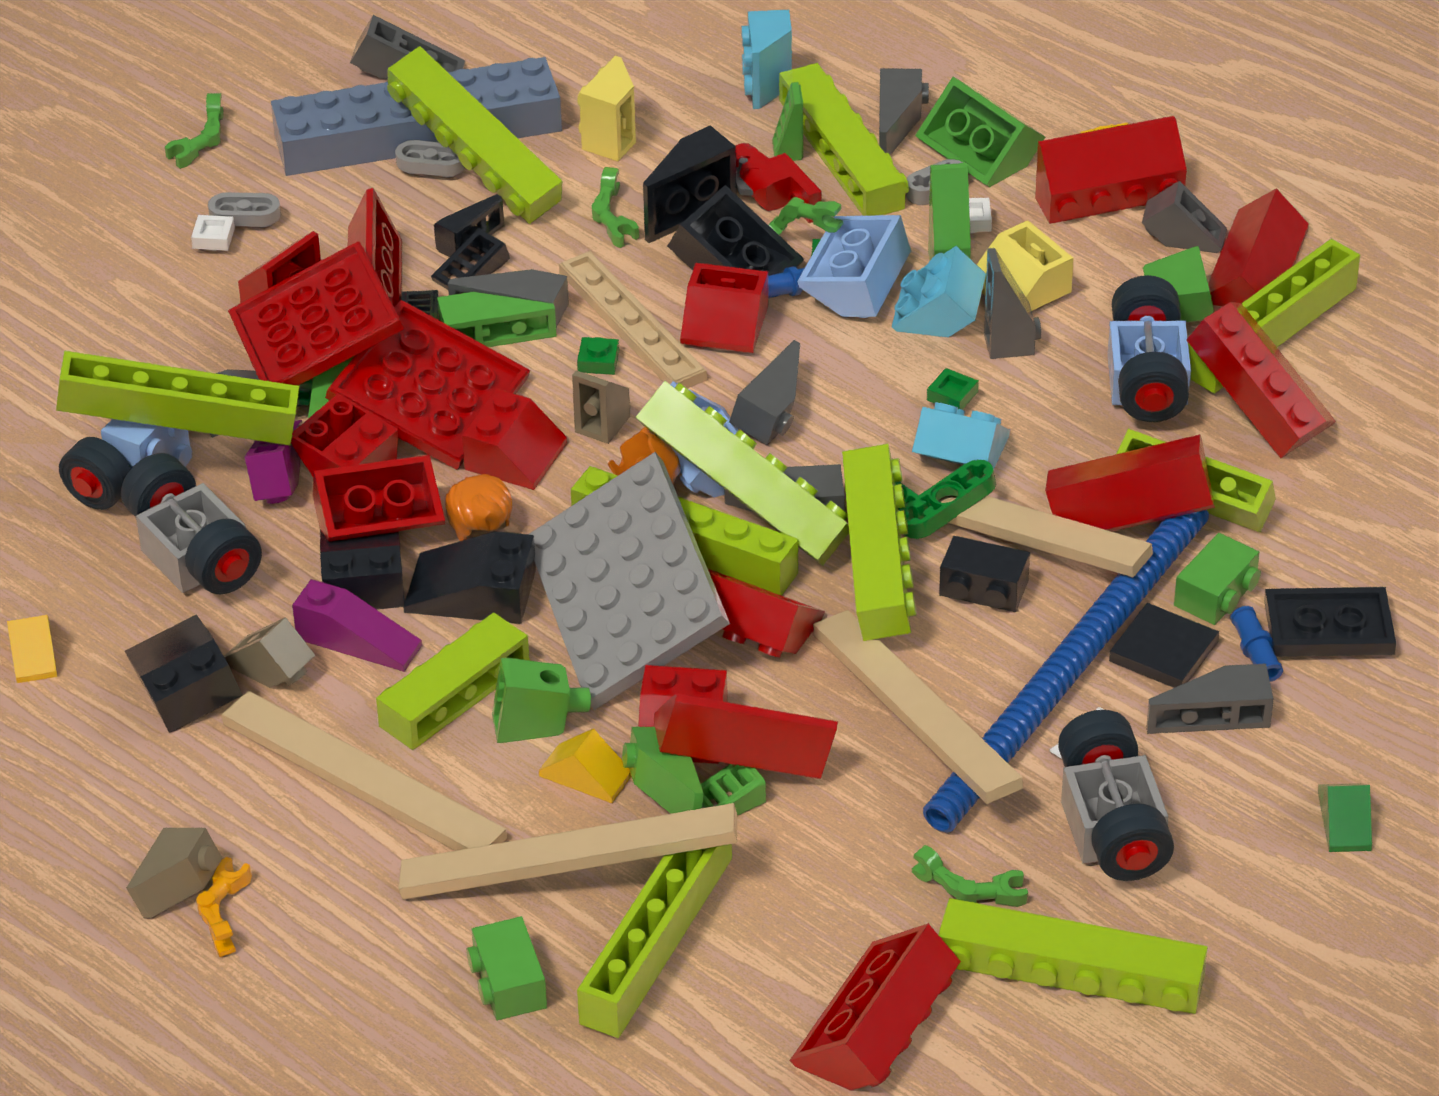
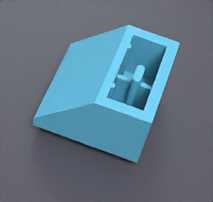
[741,10,792,109]
[891,246,986,337]
[912,402,1010,469]

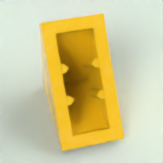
[7,615,57,683]
[539,728,632,803]

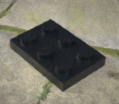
[1264,587,1396,657]

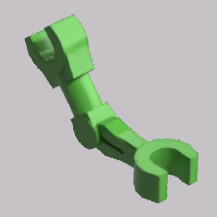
[165,93,224,169]
[591,167,639,248]
[769,197,843,235]
[912,845,1028,907]

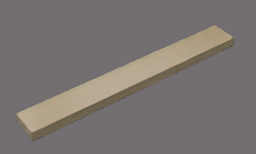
[813,610,1023,804]
[222,690,507,851]
[398,803,737,899]

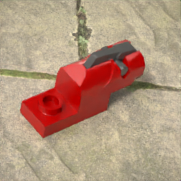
[735,143,822,224]

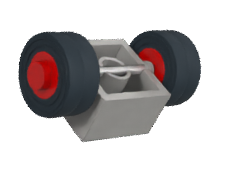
[121,453,262,595]
[1058,710,1174,881]

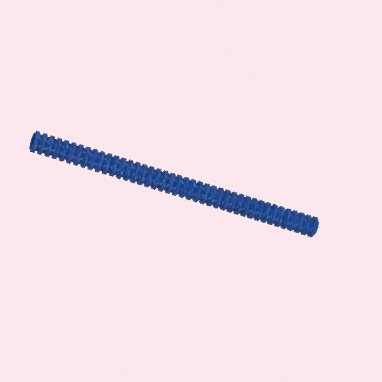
[923,510,1209,833]

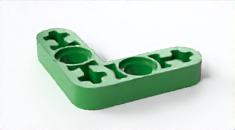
[896,459,997,539]

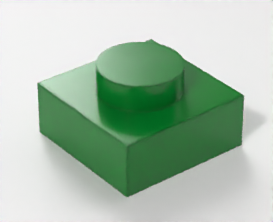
[577,337,619,375]
[927,368,979,410]

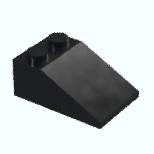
[643,125,737,243]
[667,185,804,276]
[320,530,405,610]
[403,531,536,624]
[125,614,243,733]

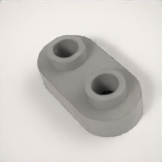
[395,140,465,178]
[208,192,281,228]

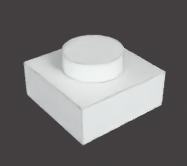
[969,198,992,233]
[191,215,235,251]

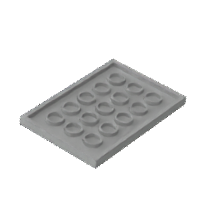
[529,452,730,710]

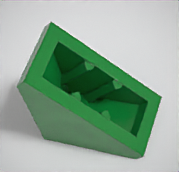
[1318,783,1372,852]

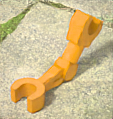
[196,857,252,957]

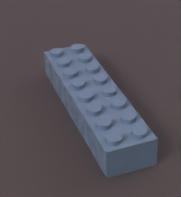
[271,57,562,176]

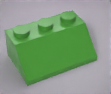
[915,76,1046,187]

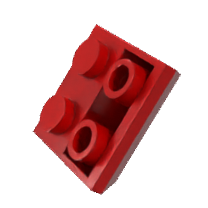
[680,263,768,353]
[291,393,398,478]

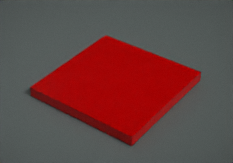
[228,241,405,386]
[325,300,530,470]

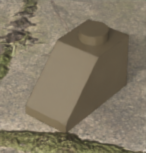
[572,371,630,444]
[224,617,315,688]
[126,828,223,918]

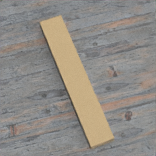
[559,251,707,388]
[939,495,1153,577]

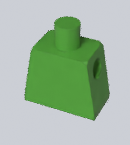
[1143,246,1214,322]
[492,658,591,743]

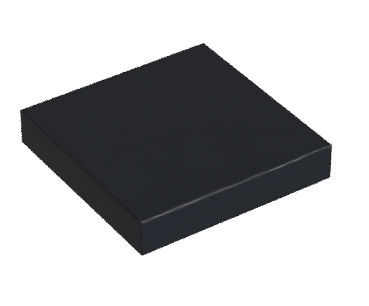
[1109,603,1219,688]

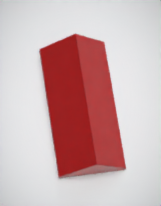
[347,188,402,307]
[1208,188,1309,307]
[1045,434,1215,532]
[654,693,838,779]

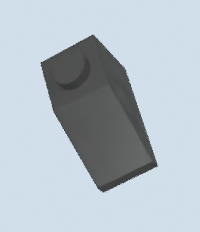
[1142,181,1227,253]

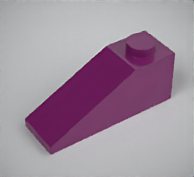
[244,420,303,504]
[292,579,422,672]

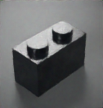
[939,535,1030,612]

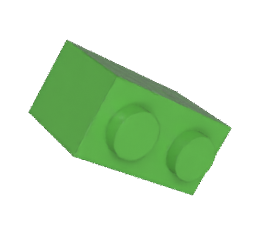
[1174,533,1261,625]
[466,916,547,1021]

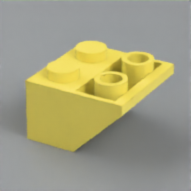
[577,55,636,161]
[976,220,1074,311]

